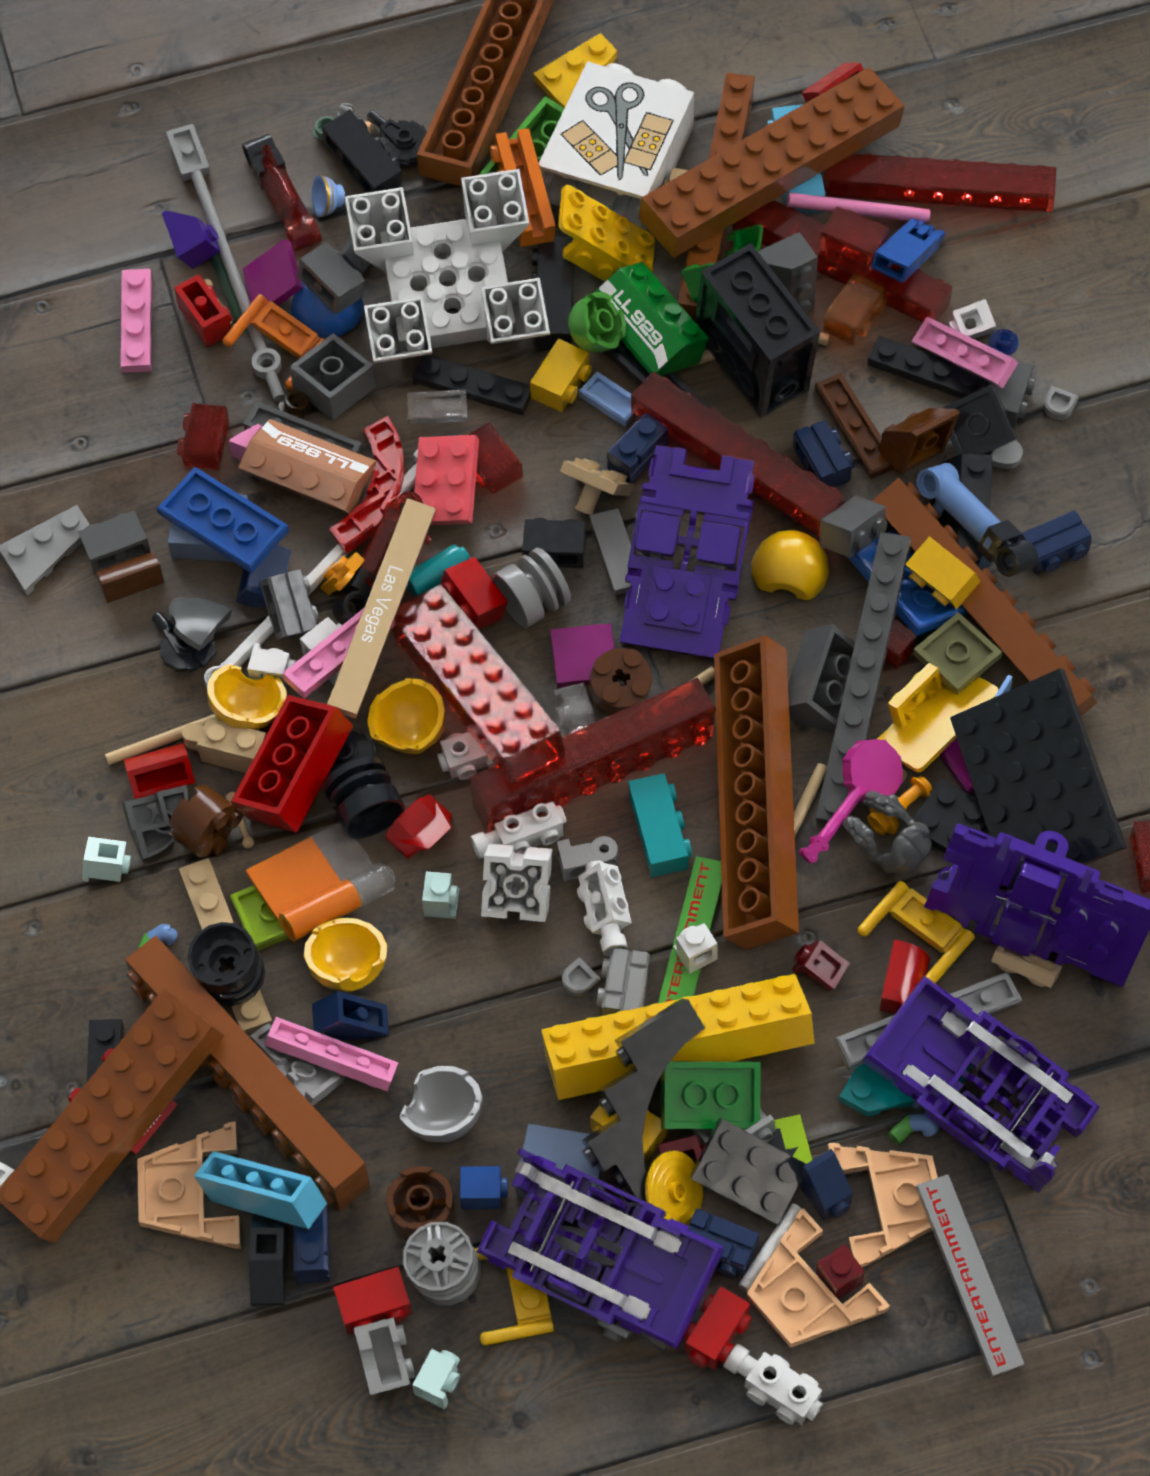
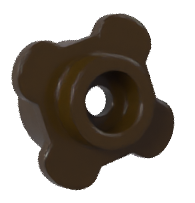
[278,391,313,419]

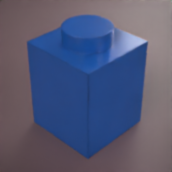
[460,1166,508,1210]

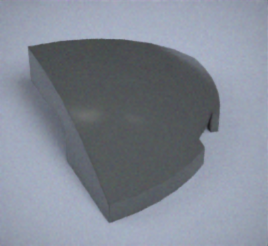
[167,597,232,651]
[122,785,189,860]

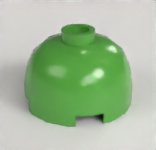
[568,292,626,353]

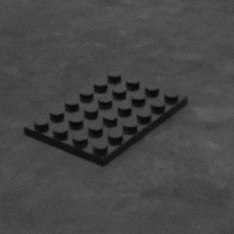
[950,668,1127,890]

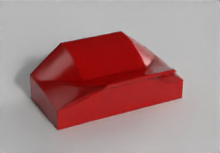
[385,794,453,860]

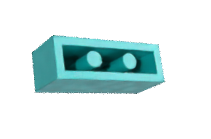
[628,773,692,878]

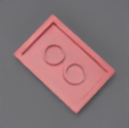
[414,435,479,526]

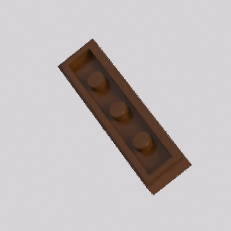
[815,373,895,479]

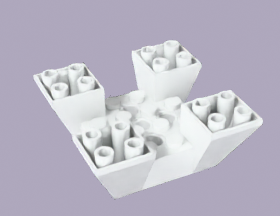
[345,169,550,363]

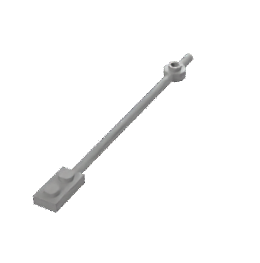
[166,124,285,402]

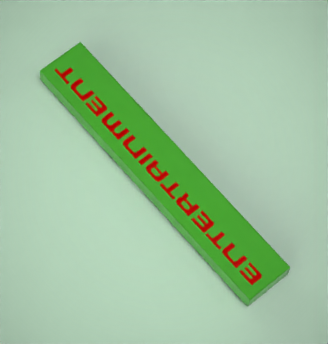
[658,856,722,1004]

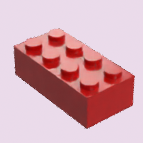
[231,695,353,833]

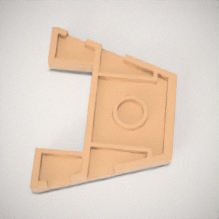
[137,1121,241,1249]
[827,1143,938,1268]
[747,1208,890,1348]

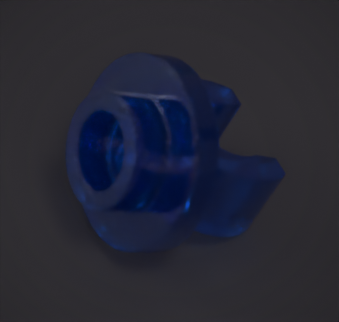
[989,329,1019,356]

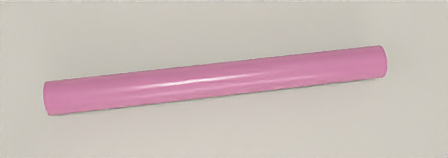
[786,192,930,223]

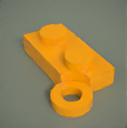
[320,552,365,595]

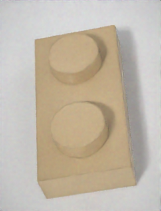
[991,946,1062,988]

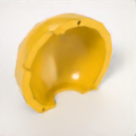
[752,530,829,601]
[207,664,287,730]
[367,678,446,754]
[303,918,387,992]

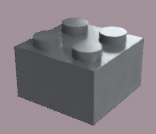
[290,333,376,420]

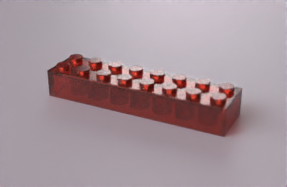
[392,584,566,784]
[470,677,715,833]

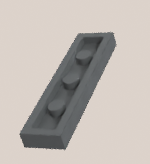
[243,401,363,454]

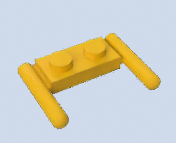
[857,881,975,984]
[475,1248,554,1346]

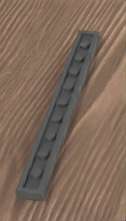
[815,532,911,826]

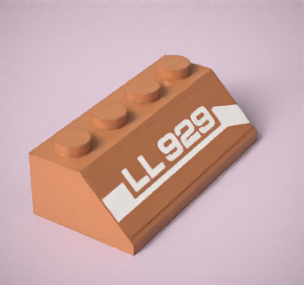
[238,419,377,514]

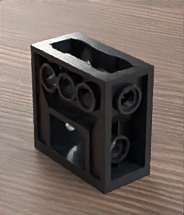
[695,243,820,419]

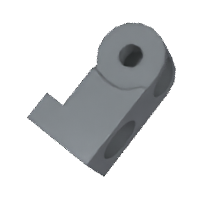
[556,836,618,882]

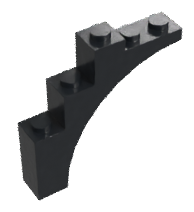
[581,999,705,1211]

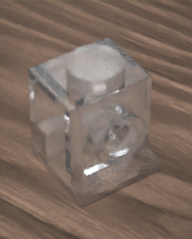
[554,682,595,735]

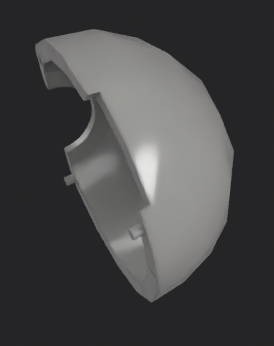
[400,1066,483,1143]

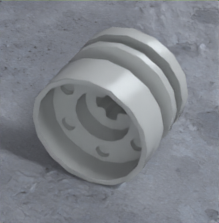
[492,547,571,629]
[403,1222,481,1306]

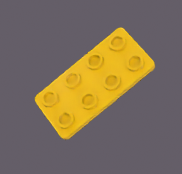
[558,184,655,282]
[877,663,999,773]

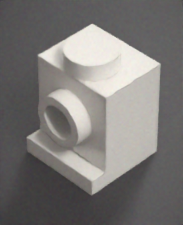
[948,299,996,339]
[247,642,297,689]
[674,923,718,974]

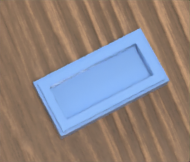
[579,372,643,427]

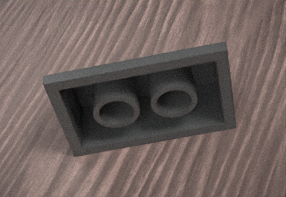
[758,232,818,314]
[788,624,855,733]

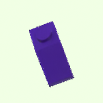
[161,210,221,269]

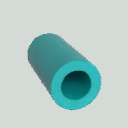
[406,544,470,600]

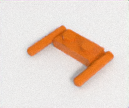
[222,294,325,391]

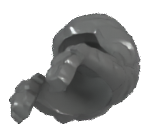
[842,790,931,875]

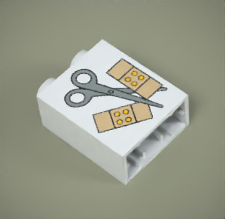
[539,61,694,231]

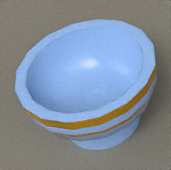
[311,175,345,217]

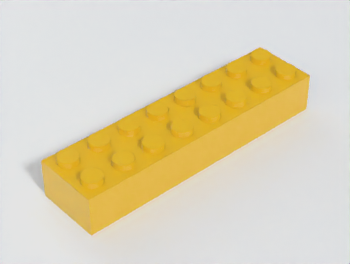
[541,974,815,1100]

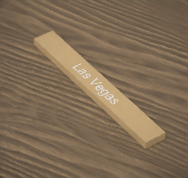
[327,498,436,719]

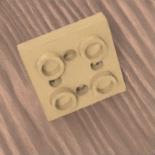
[560,458,634,515]

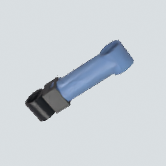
[917,463,1038,577]

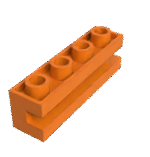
[490,128,556,247]

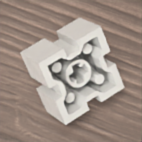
[481,844,552,922]

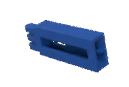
[871,218,946,283]

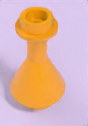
[867,776,932,835]

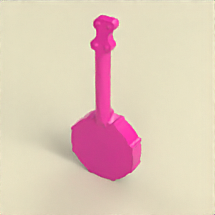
[799,739,903,863]

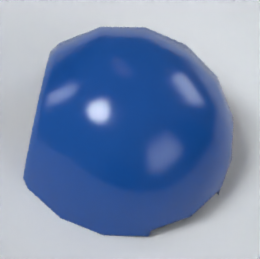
[290,281,364,339]

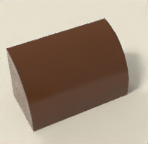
[96,551,164,603]

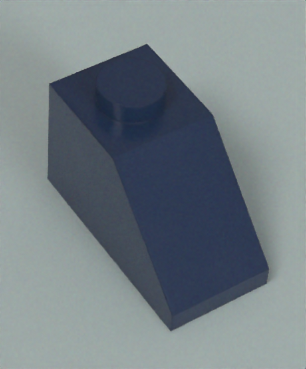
[312,991,389,1041]
[801,1149,853,1221]

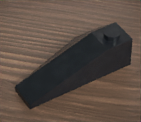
[929,453,992,566]

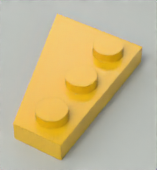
[533,33,617,108]

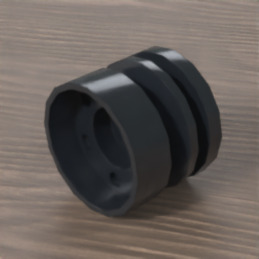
[323,756,405,839]
[187,922,266,1006]

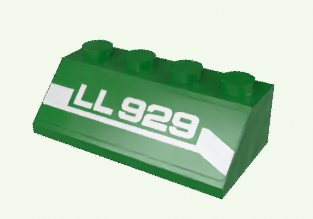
[595,262,709,378]

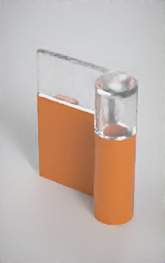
[245,823,396,942]

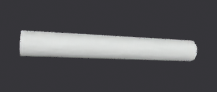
[738,1203,801,1292]

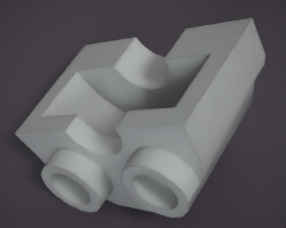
[354,1317,416,1395]

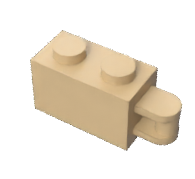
[182,718,267,773]

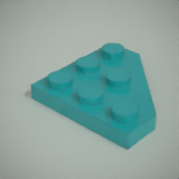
[839,1064,973,1117]

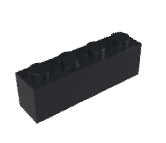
[532,237,574,350]

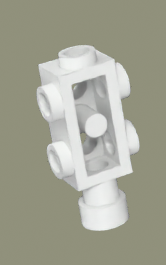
[437,722,533,780]
[470,801,567,860]
[577,860,632,956]
[723,1344,823,1425]

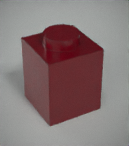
[816,1244,865,1300]

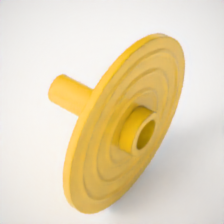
[645,1151,703,1226]

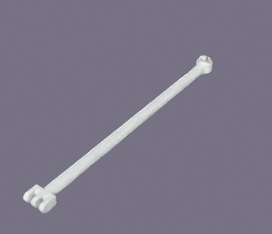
[204,449,418,687]

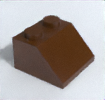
[878,408,960,474]

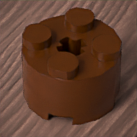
[587,648,652,717]
[169,784,243,858]
[386,1166,455,1241]

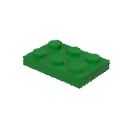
[661,1061,761,1129]

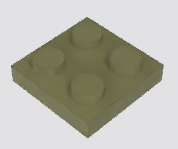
[913,612,1002,695]

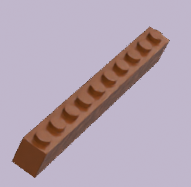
[678,72,755,321]
[872,478,1097,716]

